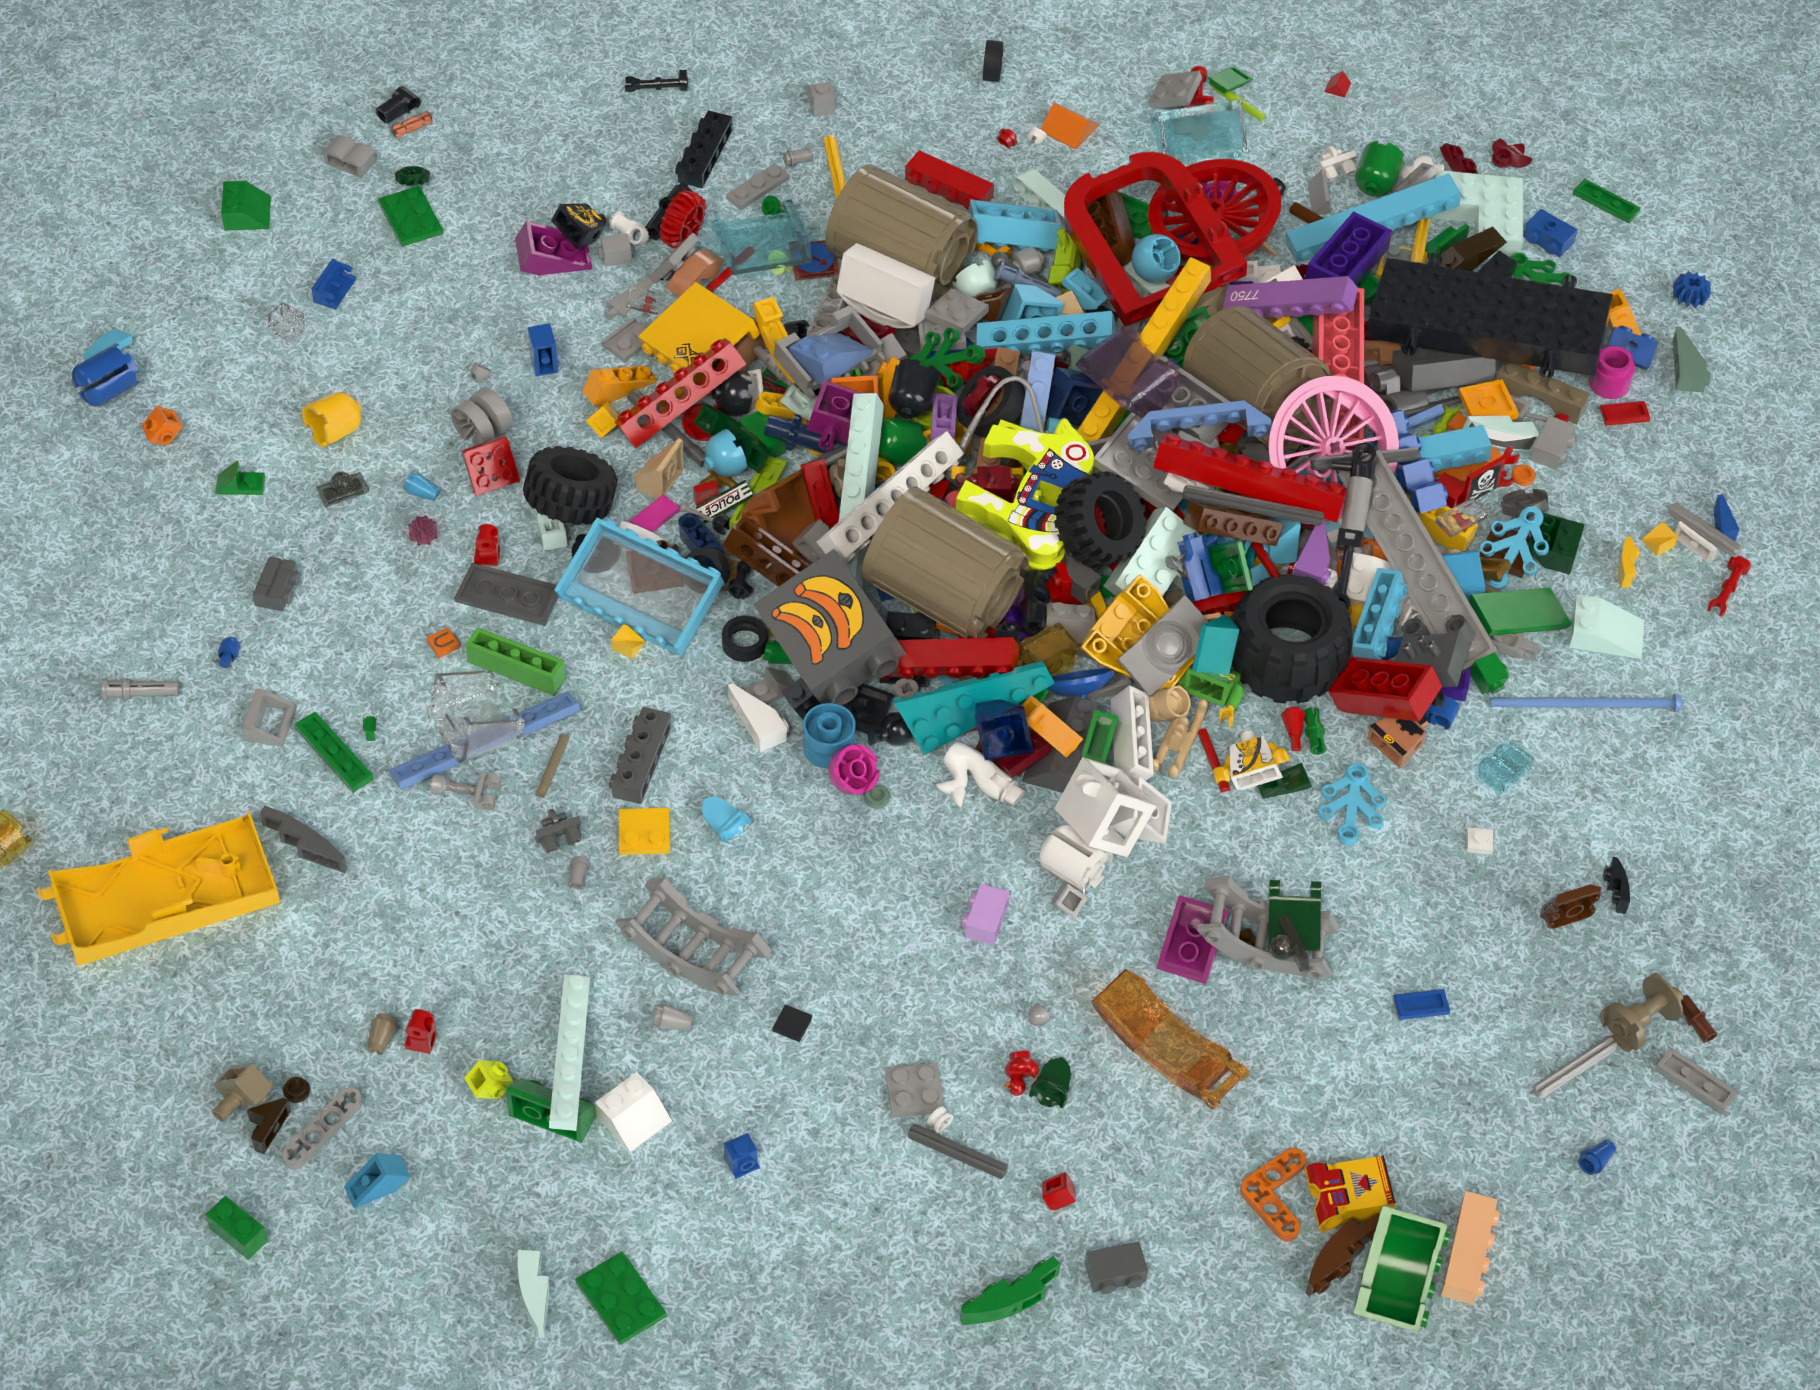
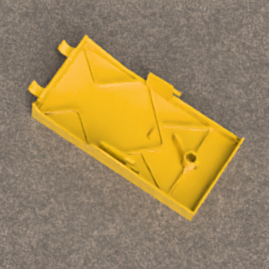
[37,810,280,966]

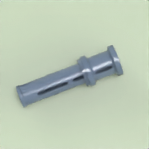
[994,261,1062,297]

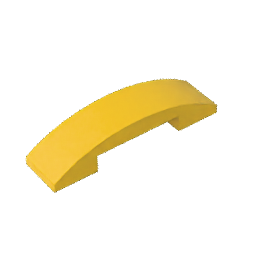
[753,296,795,384]

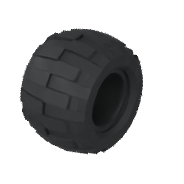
[1230,574,1353,704]

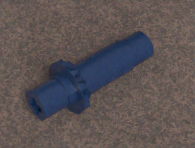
[763,414,848,453]

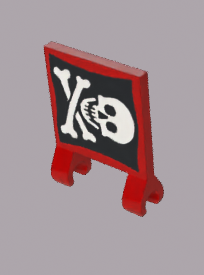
[1460,446,1520,507]

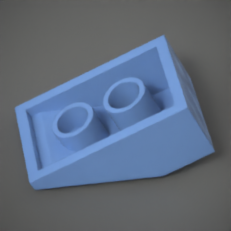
[789,333,873,385]

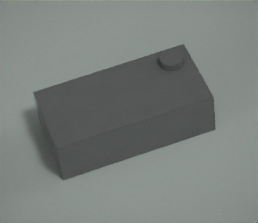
[1392,347,1496,392]

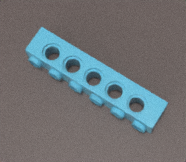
[977,311,1116,355]

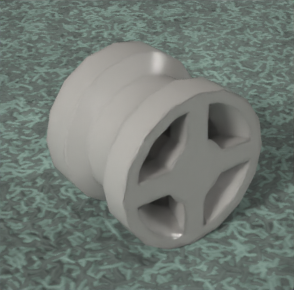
[894,679,919,699]

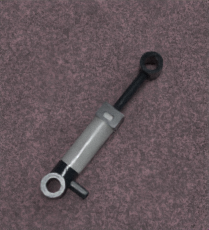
[1332,442,1378,615]

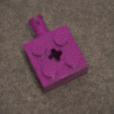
[807,380,863,451]

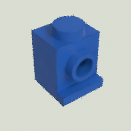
[723,1133,760,1179]

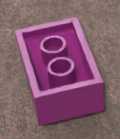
[515,221,592,276]
[1156,895,1230,984]

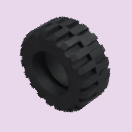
[523,446,618,525]
[1054,471,1147,568]

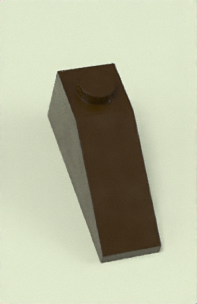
[1440,226,1507,271]

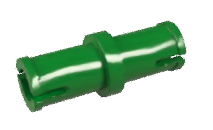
[1304,707,1326,755]

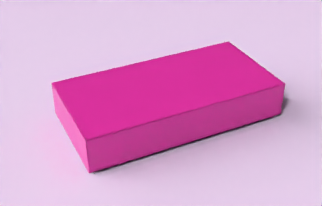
[629,495,680,533]

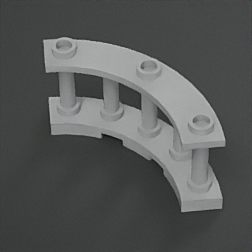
[1197,875,1339,979]
[615,878,772,995]

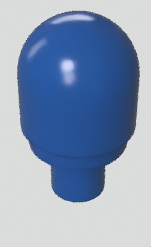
[218,637,240,668]

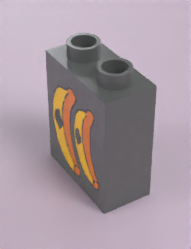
[754,549,906,705]

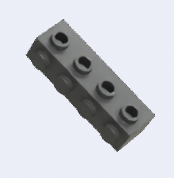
[609,707,672,804]

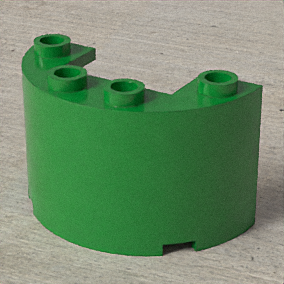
[1353,1205,1451,1333]

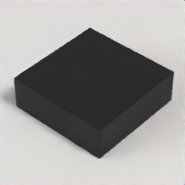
[772,1004,812,1042]

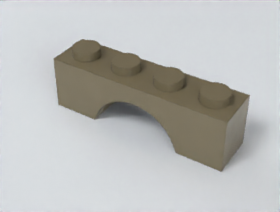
[1495,361,1590,425]

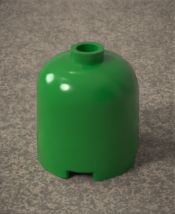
[1355,141,1405,197]
[878,417,927,467]

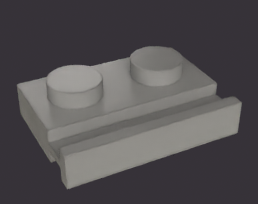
[601,317,647,363]

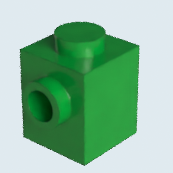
[1469,652,1509,694]

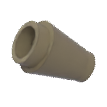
[367,1014,397,1055]

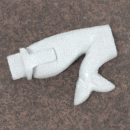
[936,742,1025,807]

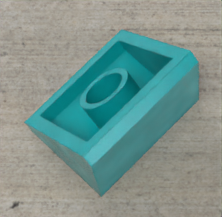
[1192,615,1239,675]

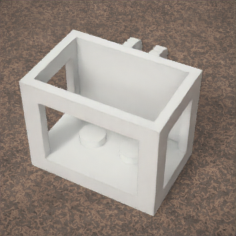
[1054,757,1156,857]

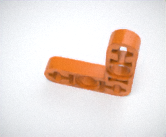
[1240,1148,1306,1242]

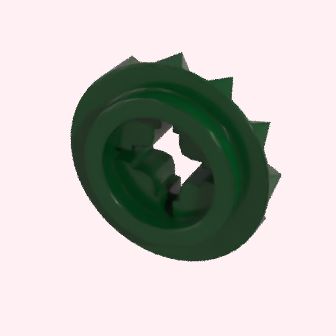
[395,166,430,186]

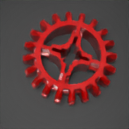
[660,190,706,249]

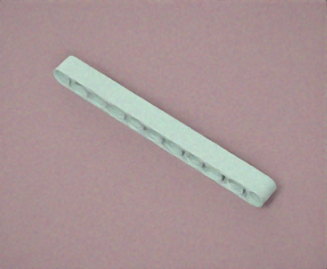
[1012,168,1171,297]

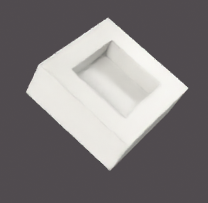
[1467,827,1493,854]

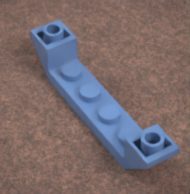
[1128,400,1272,451]

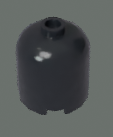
[888,359,941,419]

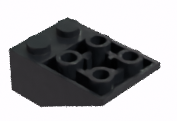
[879,611,940,687]

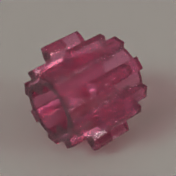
[408,515,438,546]

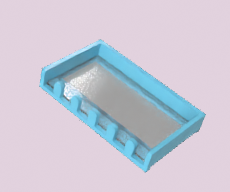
[554,518,725,657]

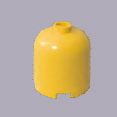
[302,392,362,448]

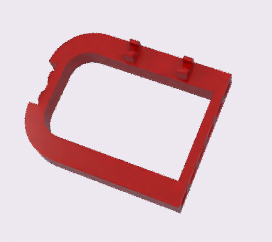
[1064,152,1247,327]

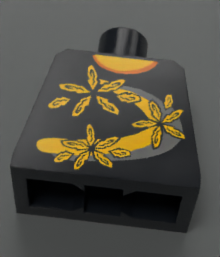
[551,203,606,249]

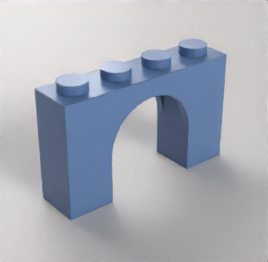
[1020,349,1055,432]

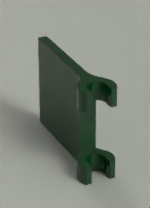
[1268,880,1321,951]

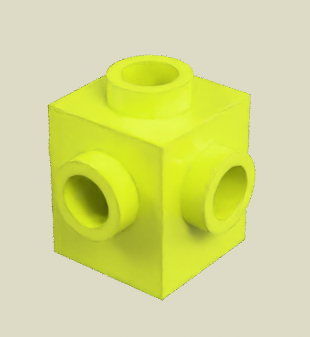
[464,1060,513,1099]

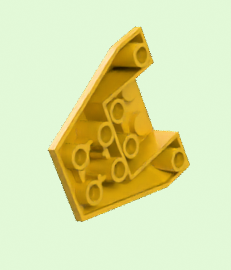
[1080,574,1196,690]

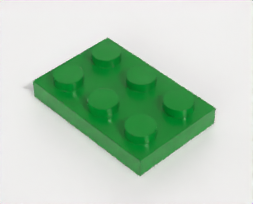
[378,186,444,247]
[575,1251,667,1345]

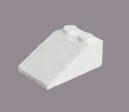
[1345,552,1407,616]

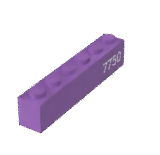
[1222,276,1358,319]

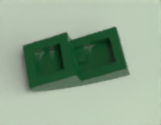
[1257,763,1312,799]

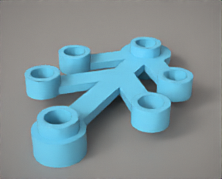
[1480,507,1549,590]
[1318,763,1386,846]

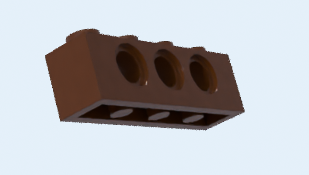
[1183,500,1283,546]
[723,516,811,587]

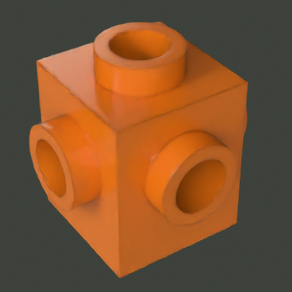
[141,406,183,446]

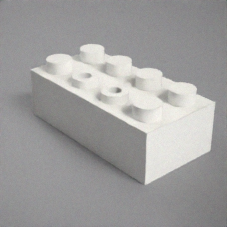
[836,243,935,328]

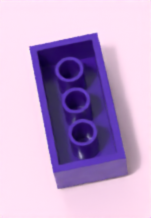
[1305,211,1392,286]

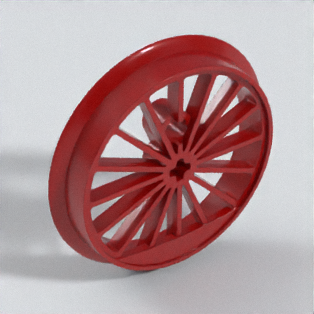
[1148,159,1282,265]

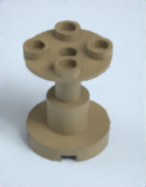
[1600,973,1683,1052]

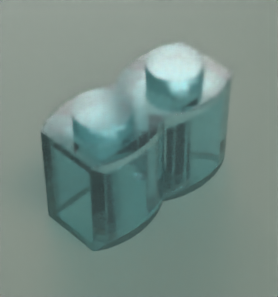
[1477,740,1535,795]

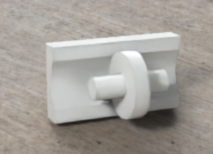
[1314,146,1357,183]

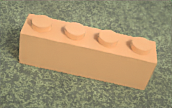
[1441,1191,1500,1305]

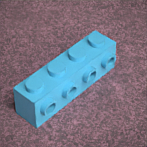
[1351,568,1407,660]

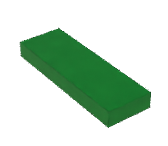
[1573,178,1641,224]

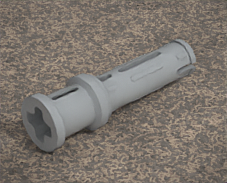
[102,678,179,700]

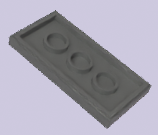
[454,563,559,626]

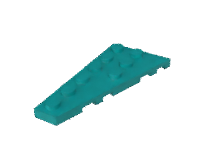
[892,661,1055,755]

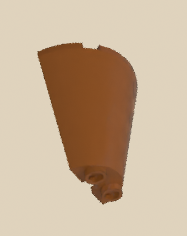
[741,469,815,561]

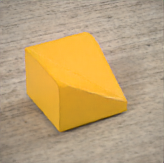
[1642,522,1678,556]
[611,624,645,659]

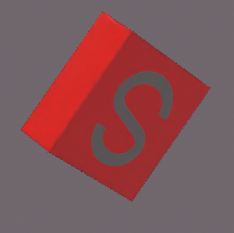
[693,480,718,506]

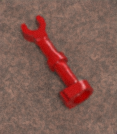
[1707,555,1751,617]

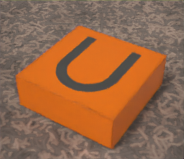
[426,627,460,658]

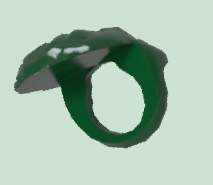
[1029,1057,1071,1108]

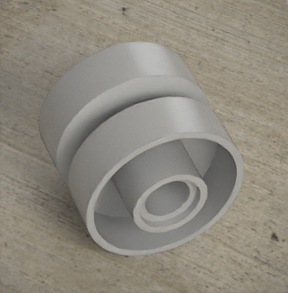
[450,387,513,446]

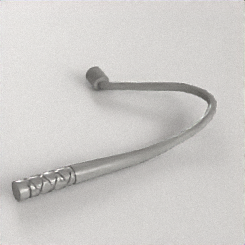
[944,376,1053,479]

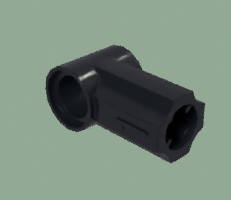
[375,86,421,123]

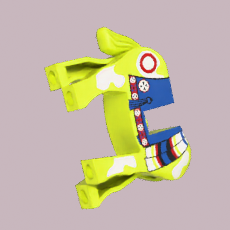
[956,418,1094,570]

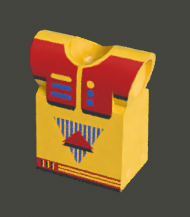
[1304,1155,1396,1233]

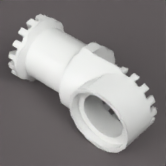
[609,211,649,246]

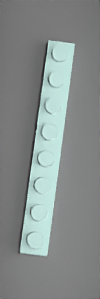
[549,974,590,1131]

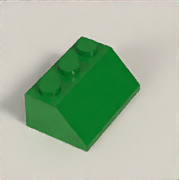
[506,1078,596,1143]

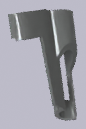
[1364,364,1481,418]

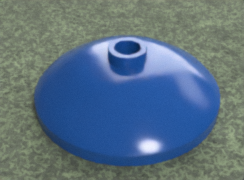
[1048,668,1114,699]

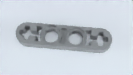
[282,1087,363,1170]

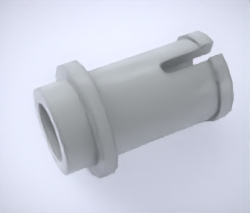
[783,148,812,167]
[568,856,590,890]

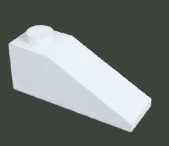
[728,683,789,752]

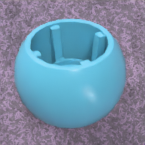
[1132,234,1181,283]

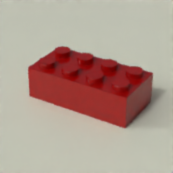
[1328,657,1442,722]

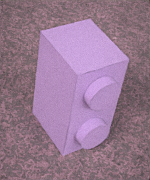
[962,884,1010,945]

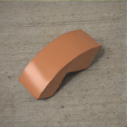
[666,249,724,297]

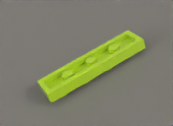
[729,456,787,528]

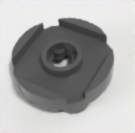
[1501,489,1549,519]

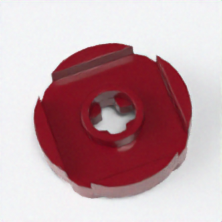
[962,375,1002,418]

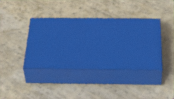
[1393,989,1450,1020]

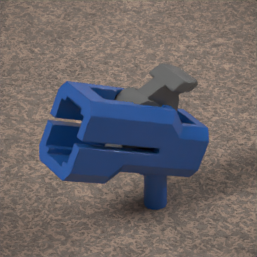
[1165,532,1225,602]

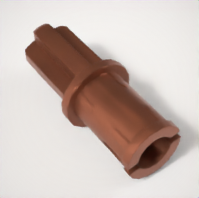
[1681,995,1718,1043]

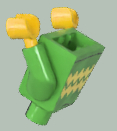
[1176,667,1244,727]

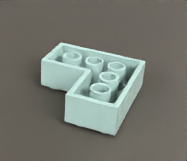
[1431,170,1523,257]
[1104,507,1217,598]

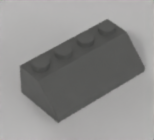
[1022,696,1099,793]

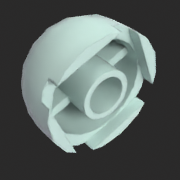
[952,260,998,298]

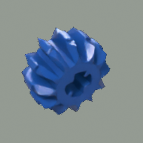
[1672,271,1711,309]

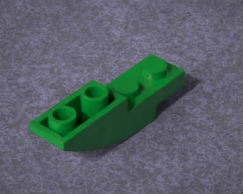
[960,1256,1060,1325]

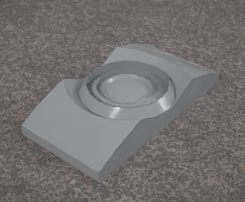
[1117,595,1208,696]

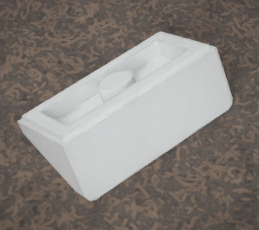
[1675,521,1720,563]

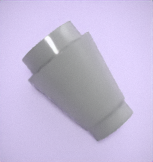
[653,1004,693,1030]

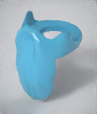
[702,797,752,843]

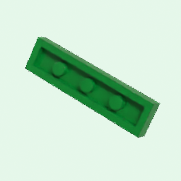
[295,711,373,793]

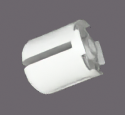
[1040,825,1113,894]

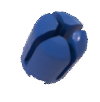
[71,343,140,406]

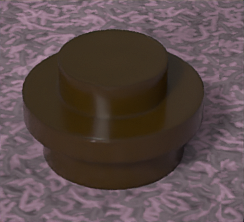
[283,1077,310,1103]

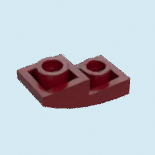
[1440,143,1478,174]

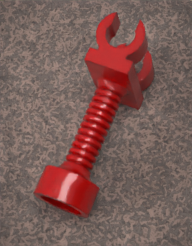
[1183,66,1214,116]

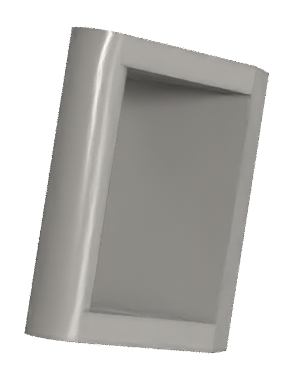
[242,689,297,747]

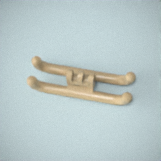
[1153,694,1208,779]

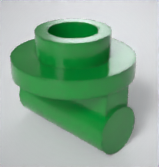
[762,195,787,218]

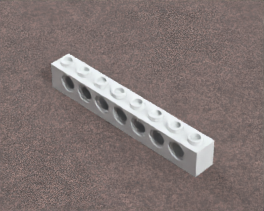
[816,431,964,563]

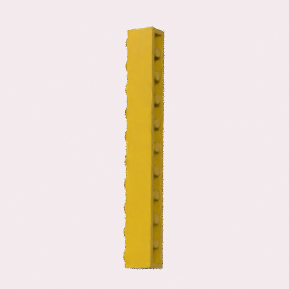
[1077,257,1211,442]

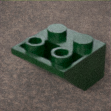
[1528,512,1585,575]

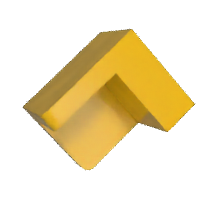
[586,401,619,438]

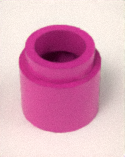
[1589,346,1635,399]

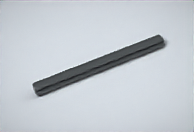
[1182,485,1324,526]

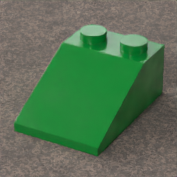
[1208,540,1253,594]

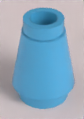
[403,472,441,501]

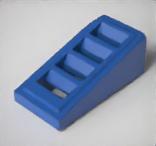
[1713,494,1739,541]

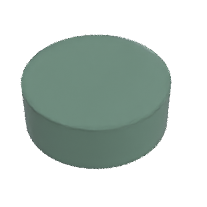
[865,785,890,809]

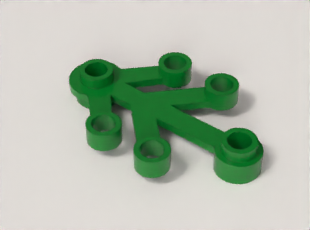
[1510,252,1572,285]
[909,328,985,388]

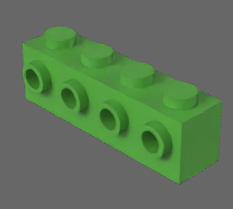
[465,627,566,696]

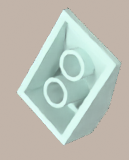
[1569,594,1644,659]

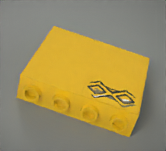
[638,282,760,382]

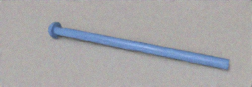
[1489,693,1684,712]

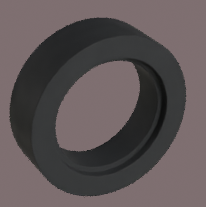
[956,366,1025,438]

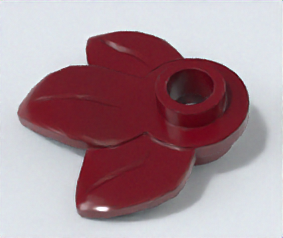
[1491,138,1533,168]

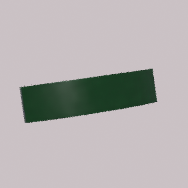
[694,403,771,473]

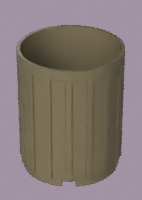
[825,164,978,300]
[1183,306,1334,449]
[861,486,1029,638]

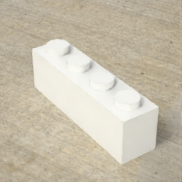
[1111,685,1154,781]

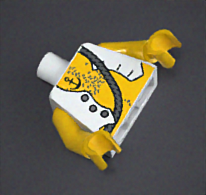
[1213,731,1290,790]

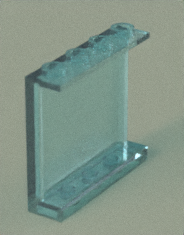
[711,199,812,275]

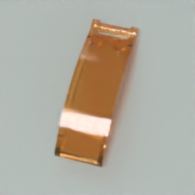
[1091,969,1249,1109]

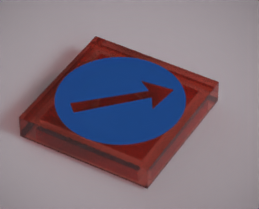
[789,240,839,281]

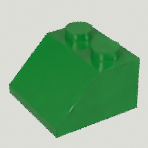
[221,181,271,231]

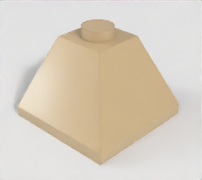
[634,438,684,499]

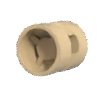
[1149,686,1191,722]

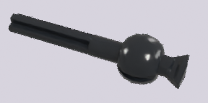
[867,712,913,746]

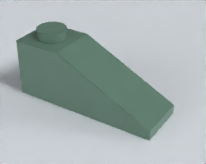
[1672,326,1711,392]

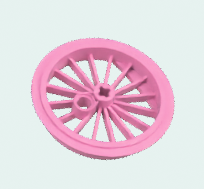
[1268,376,1399,519]

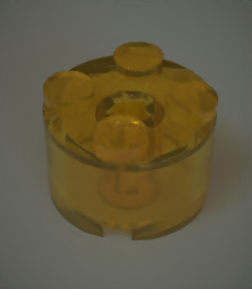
[0,809,32,869]

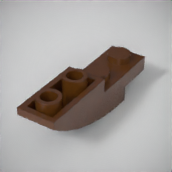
[1306,1212,1380,1297]

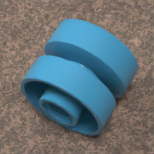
[803,703,855,769]

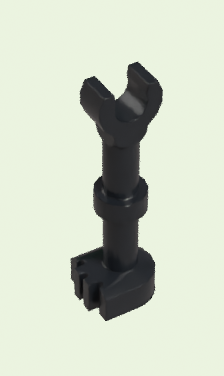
[625,70,688,92]
[728,560,752,600]

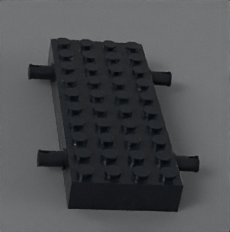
[1367,253,1613,378]

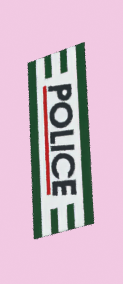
[696,480,753,524]

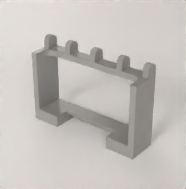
[773,305,886,400]

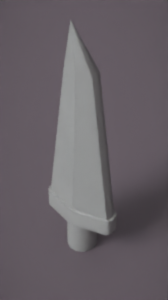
[604,275,654,320]

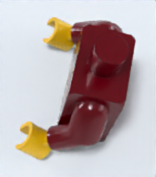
[951,465,1024,503]

